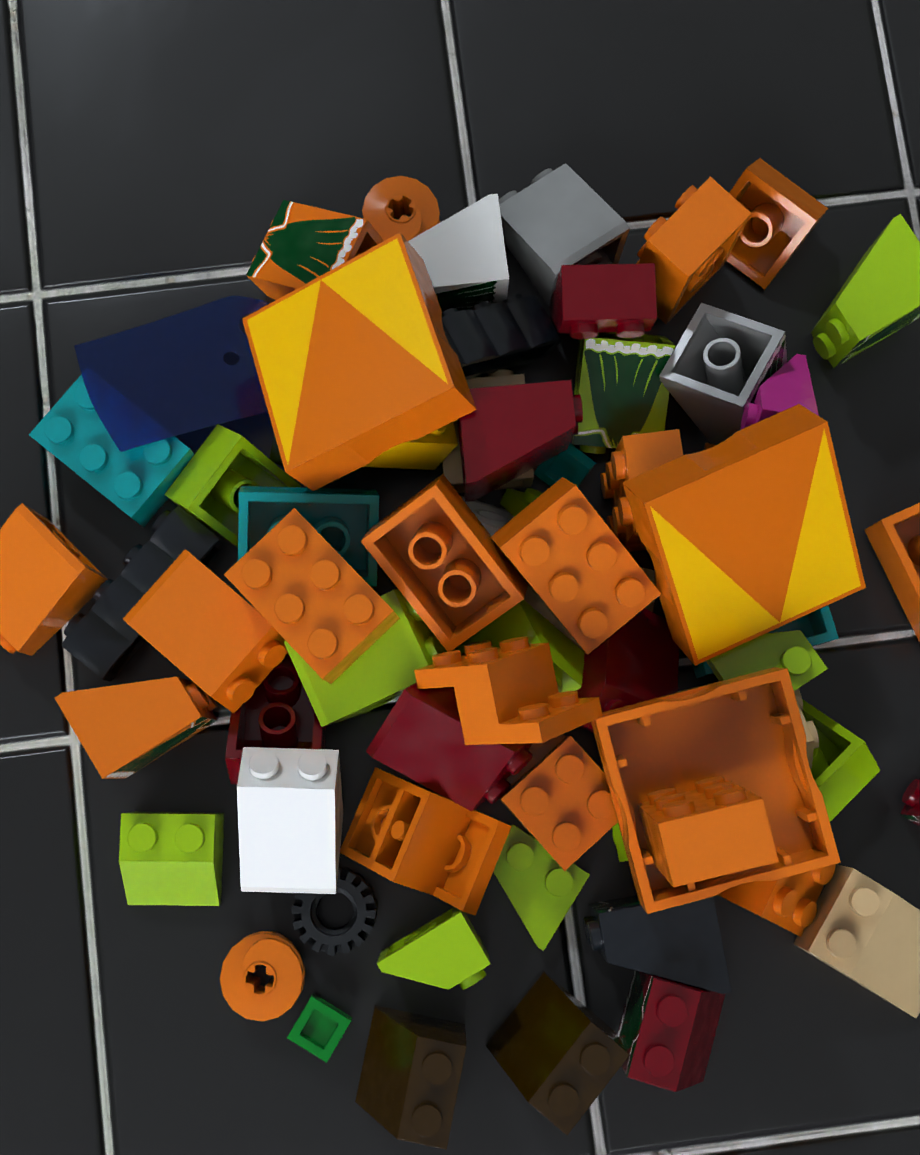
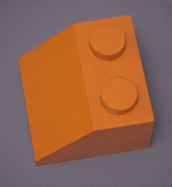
[726,158,828,290]

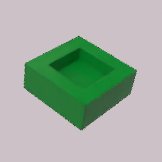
[287,993,353,1063]

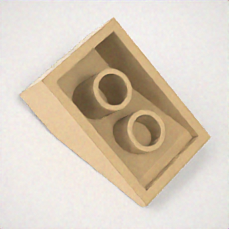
[794,864,920,1019]

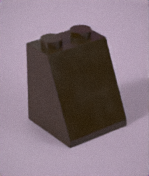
[486,971,630,1135]
[355,1005,467,1150]

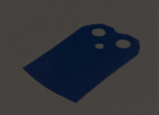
[74,296,270,452]

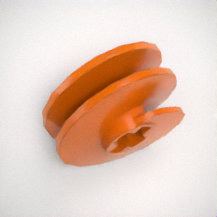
[362,176,440,241]
[220,931,305,1022]

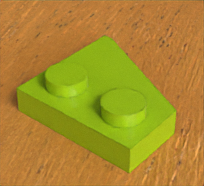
[706,630,828,691]
[493,824,590,951]

